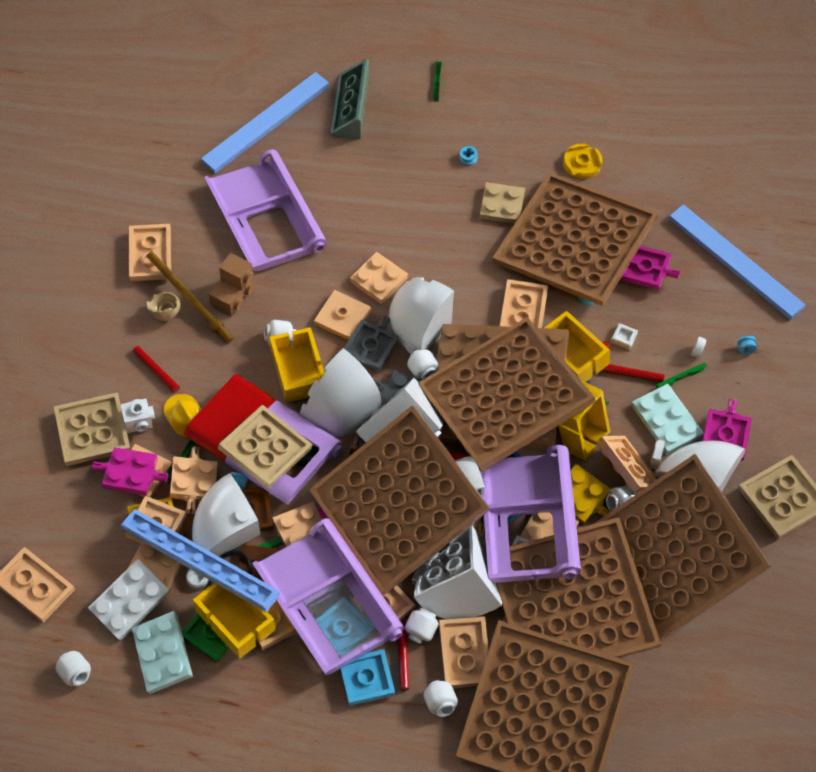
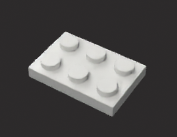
[88,559,171,641]

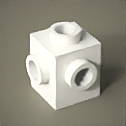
[121,399,155,433]

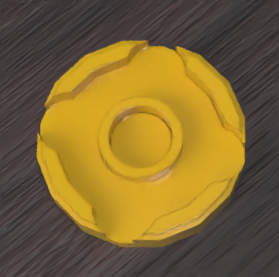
[563,144,603,179]

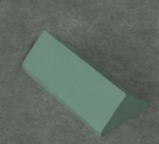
[331,58,369,139]

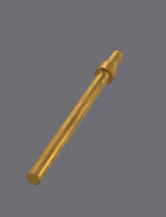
[146,251,234,343]

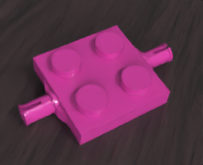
[620,246,681,290]
[702,399,752,461]
[92,447,168,496]

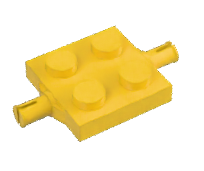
[571,464,611,524]

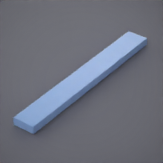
[201,72,329,174]
[669,204,806,320]
[120,509,280,612]

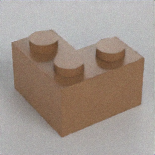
[209,253,255,316]

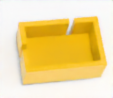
[544,311,610,382]
[269,327,325,403]
[559,380,611,461]
[193,583,276,659]

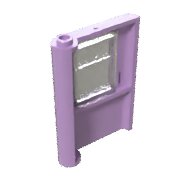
[252,518,404,675]

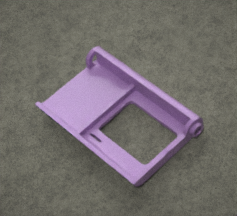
[204,149,327,271]
[480,445,581,583]

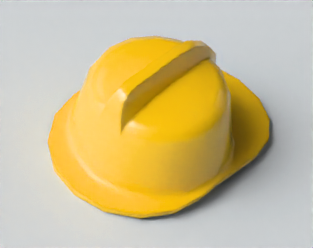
[163,394,202,437]

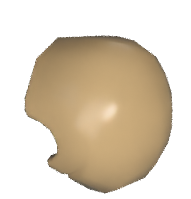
[146,292,181,321]

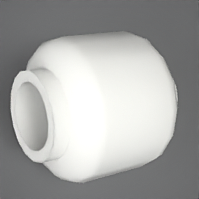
[264,320,296,346]
[407,350,438,380]
[606,485,637,511]
[404,608,439,644]
[55,651,91,686]
[424,681,458,717]

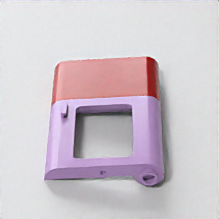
[184,374,342,505]

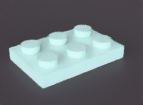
[631,384,704,455]
[132,611,193,694]

